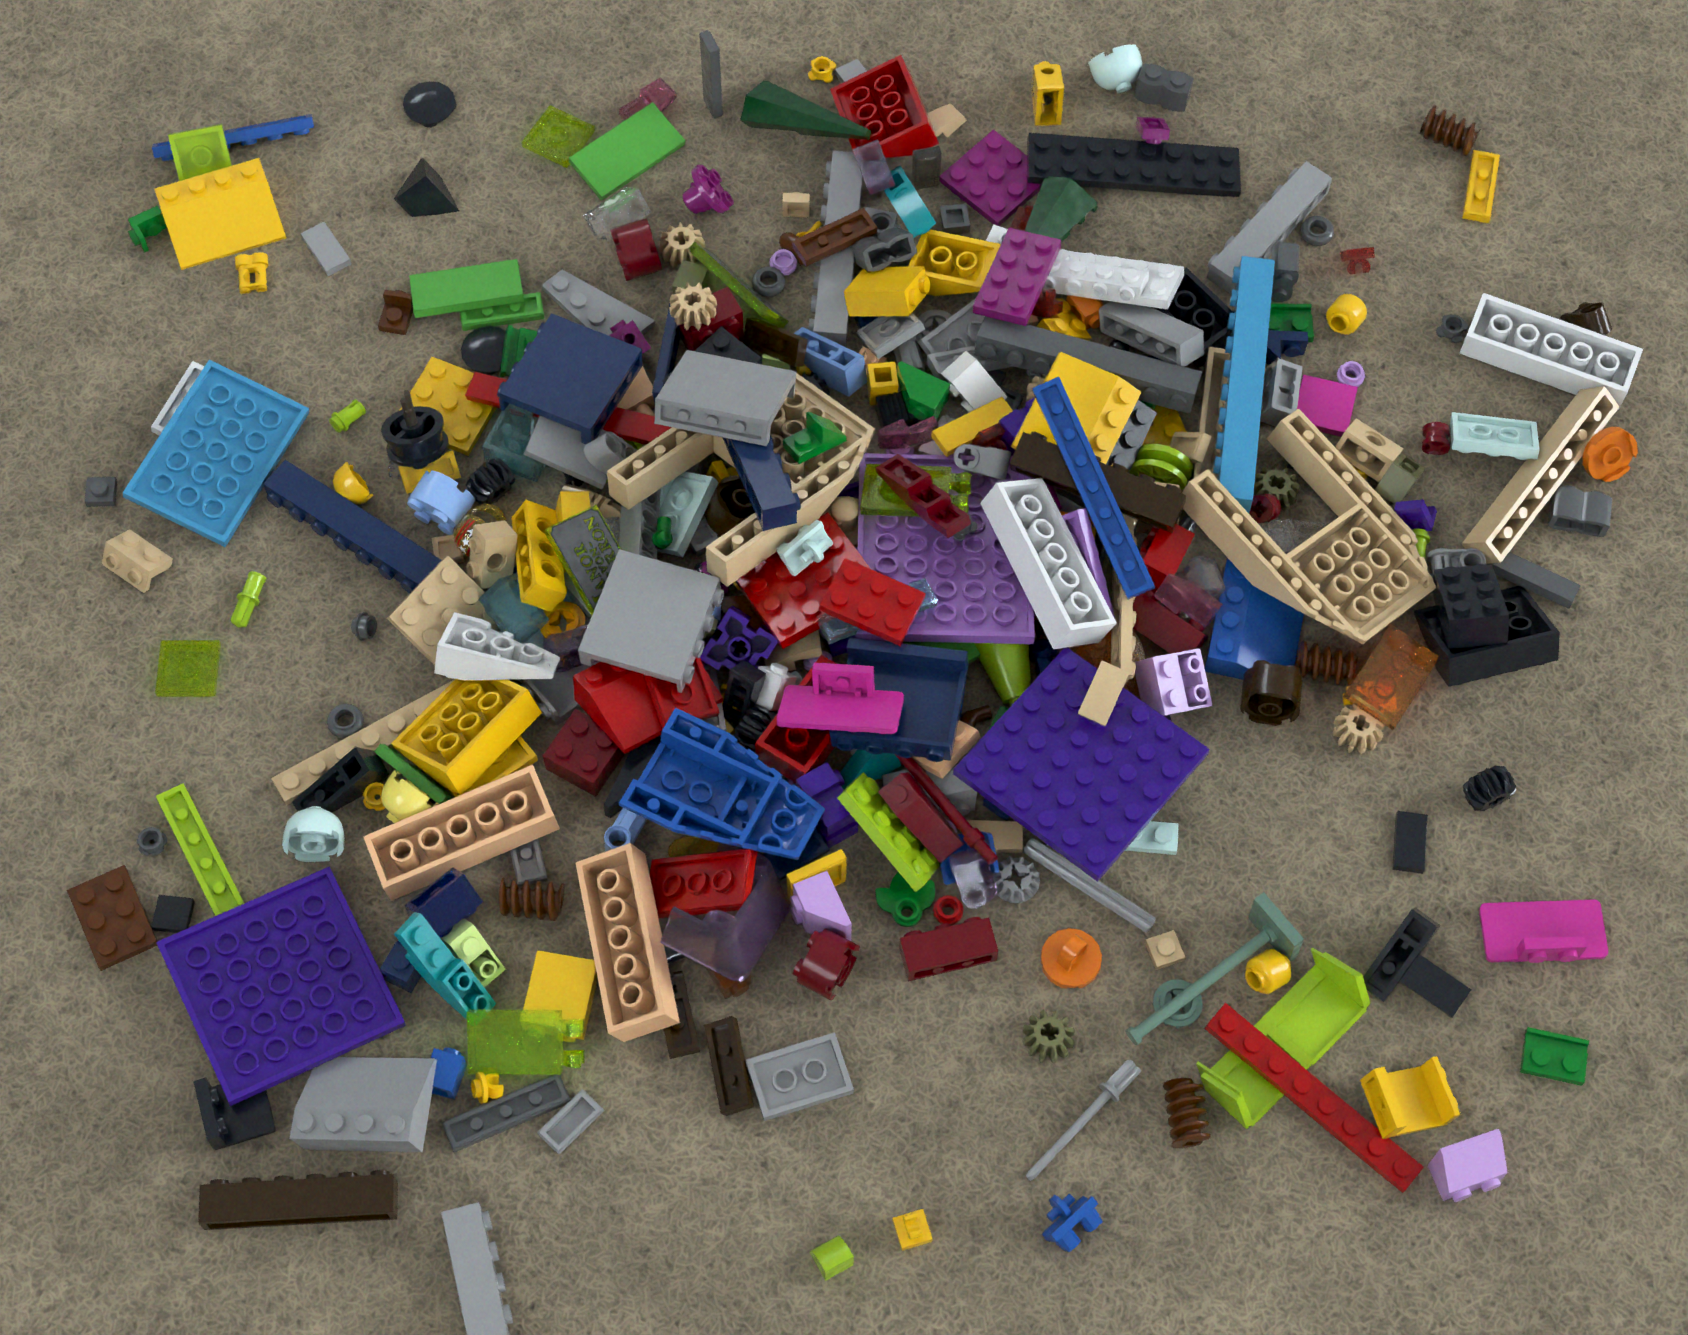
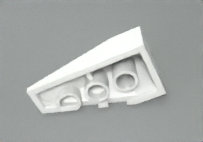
[434,612,560,680]

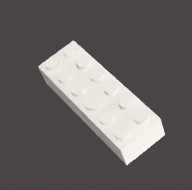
[1460,293,1643,410]
[980,478,1117,649]

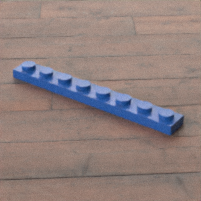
[1032,376,1155,600]

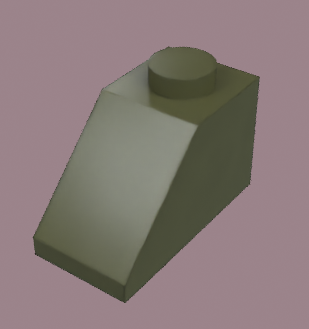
[1375,453,1426,505]

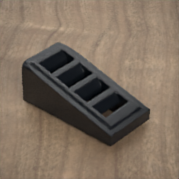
[722,661,766,726]

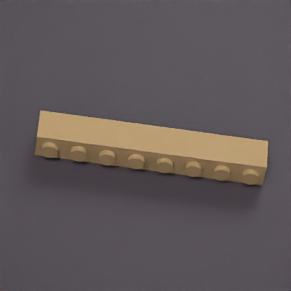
[1462,386,1619,564]

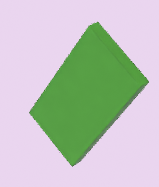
[569,102,686,201]
[409,259,524,318]

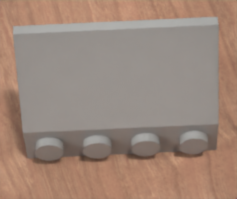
[289,1057,437,1152]

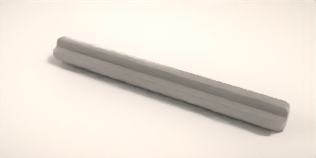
[1023,839,1156,932]

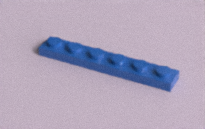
[152,114,314,161]

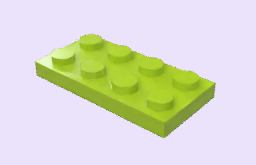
[837,772,940,892]

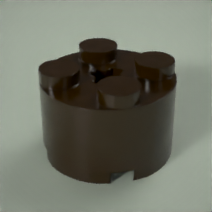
[704,475,755,538]
[1240,660,1303,726]

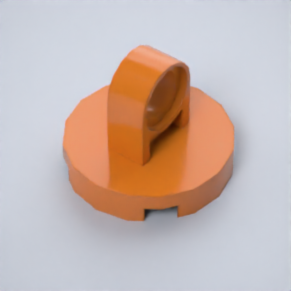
[1582,427,1638,482]
[1041,928,1102,989]

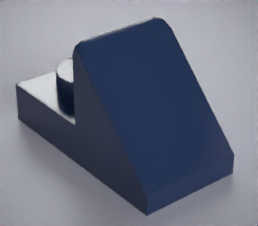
[1266,330,1308,366]

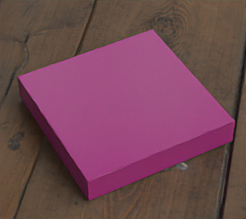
[1297,374,1358,437]

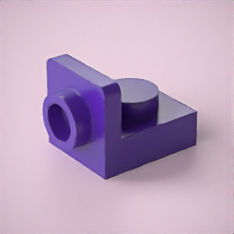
[1394,499,1437,531]

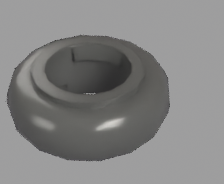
[1300,216,1334,246]
[752,266,786,297]
[327,704,364,738]

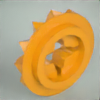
[539,601,586,646]

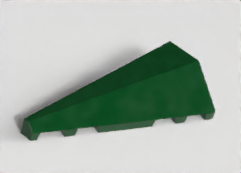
[740,80,871,140]
[1025,176,1098,242]

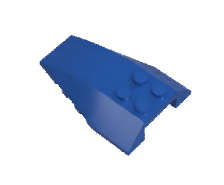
[619,707,825,860]

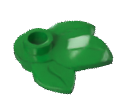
[875,872,936,927]

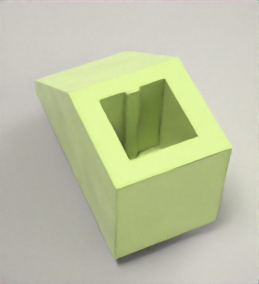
[437,915,506,987]

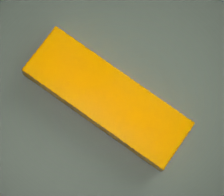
[1462,150,1500,223]
[931,396,1013,457]

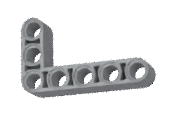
[584,432,661,560]

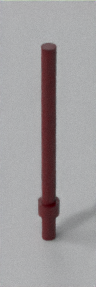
[894,754,998,865]

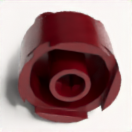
[610,218,663,281]
[792,928,860,1001]

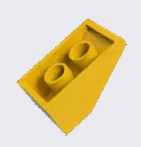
[908,229,1001,296]

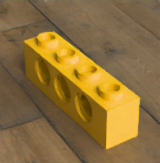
[511,500,567,612]

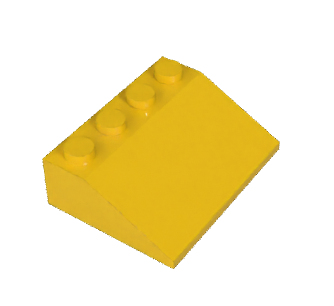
[154,158,286,270]
[1011,352,1141,464]
[391,679,542,795]

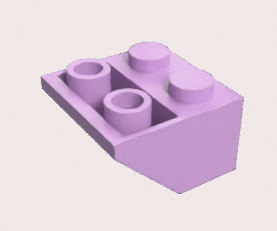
[1135,648,1213,716]

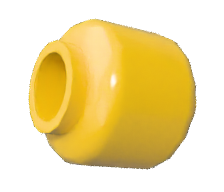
[1326,294,1367,335]
[1245,949,1291,994]

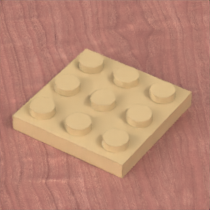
[387,555,510,679]

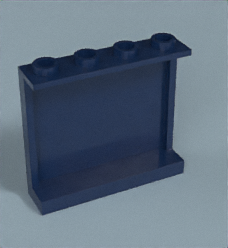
[497,313,642,444]
[829,638,969,762]

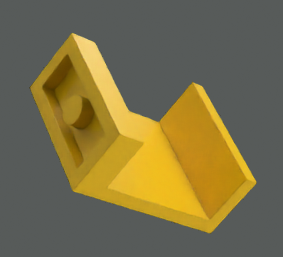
[1360,1056,1461,1139]

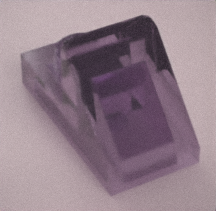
[853,139,895,195]

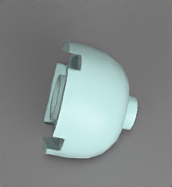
[1088,44,1142,93]
[282,806,345,862]

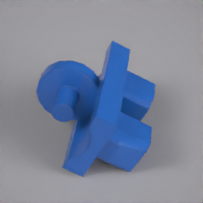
[1041,1194,1103,1252]

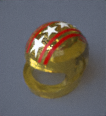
[453,503,508,557]

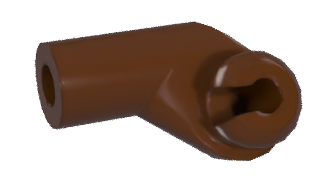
[779,232,803,266]
[960,705,992,727]

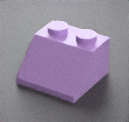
[790,871,852,941]
[1427,1128,1508,1202]

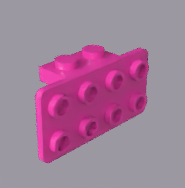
[776,663,904,734]
[1479,900,1609,963]

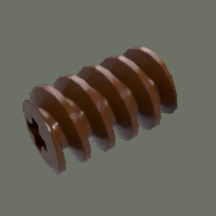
[1420,105,1481,156]
[1295,640,1358,686]
[498,877,565,921]
[1163,1078,1211,1149]

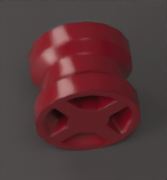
[1422,422,1451,455]
[1249,494,1281,523]

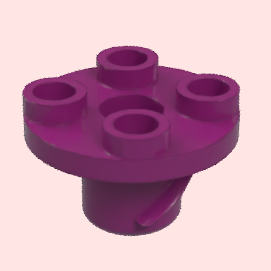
[682,164,734,214]

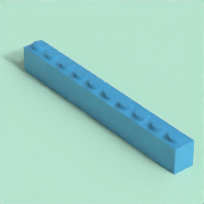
[1213,256,1275,513]

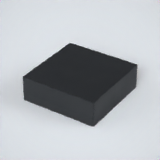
[151,895,195,933]

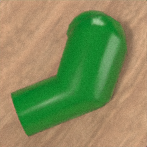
[652,516,673,550]

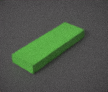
[460,292,545,331]
[374,744,454,804]

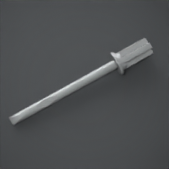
[1026,1060,1141,1181]

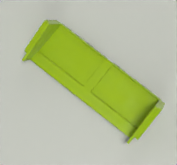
[1196,947,1371,1129]

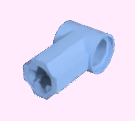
[604,808,648,852]

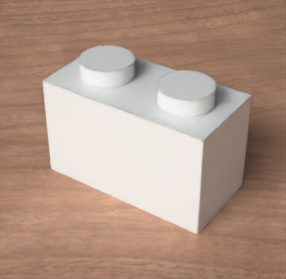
[941,351,1007,413]

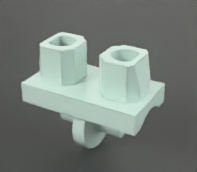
[777,520,834,576]

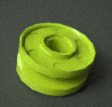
[1129,444,1194,491]

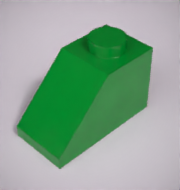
[897,361,950,424]

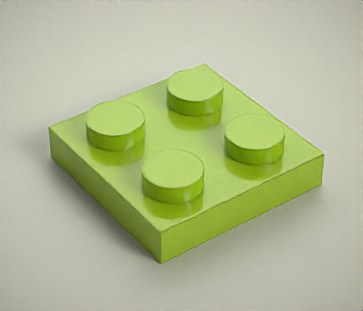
[168,124,232,181]

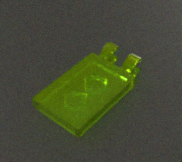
[860,464,972,517]
[466,1010,585,1075]

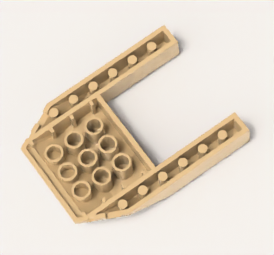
[607,373,875,587]
[1182,409,1436,644]

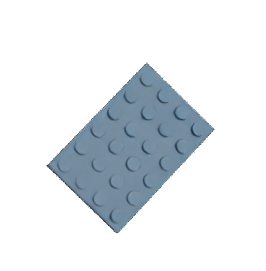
[123,360,309,547]

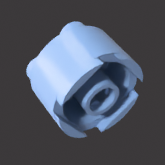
[407,470,475,535]

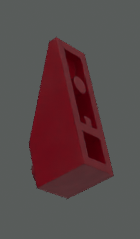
[878,772,965,863]

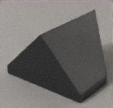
[393,159,459,217]

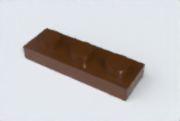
[792,208,877,267]

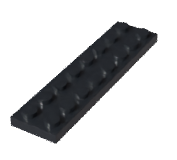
[1027,133,1241,197]

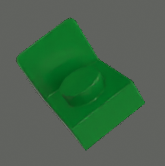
[783,412,847,464]

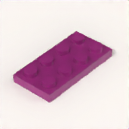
[973,228,1061,326]

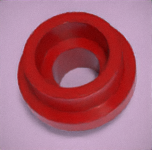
[933,895,964,925]

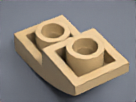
[928,104,966,138]
[765,629,823,671]
[1077,660,1130,727]

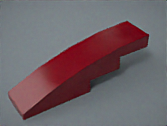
[875,454,971,538]

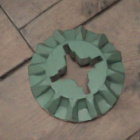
[1152,979,1203,1029]

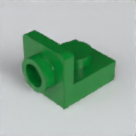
[127,205,167,253]

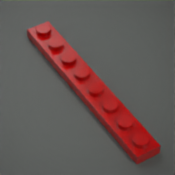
[1204,1003,1424,1193]

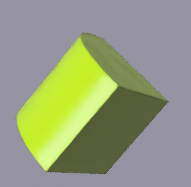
[810,1235,854,1281]

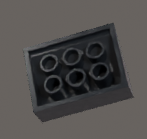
[1414,586,1560,687]

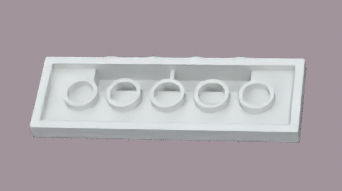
[1042,249,1184,309]

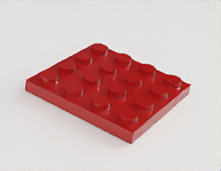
[735,512,871,649]

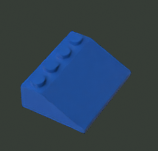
[1204,558,1304,680]

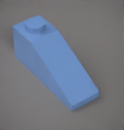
[794,327,867,397]

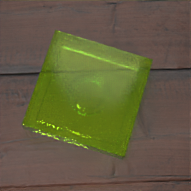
[521,105,595,168]
[155,640,221,697]

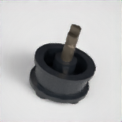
[381,390,449,469]

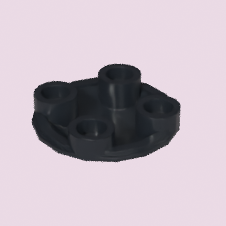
[403,81,456,128]
[461,326,506,376]

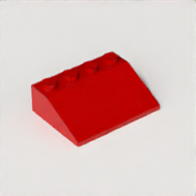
[830,55,939,161]
[573,661,723,754]

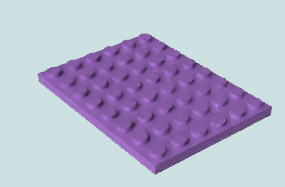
[855,453,1035,644]

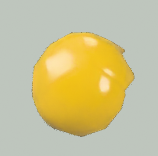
[333,462,373,505]

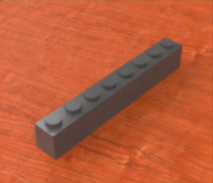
[974,316,1202,414]

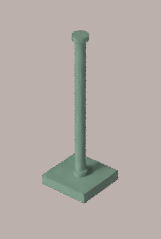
[1126,892,1304,1045]

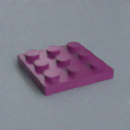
[939,130,1042,226]

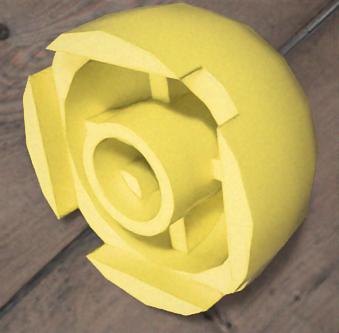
[381,770,439,823]

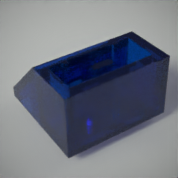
[404,867,483,938]

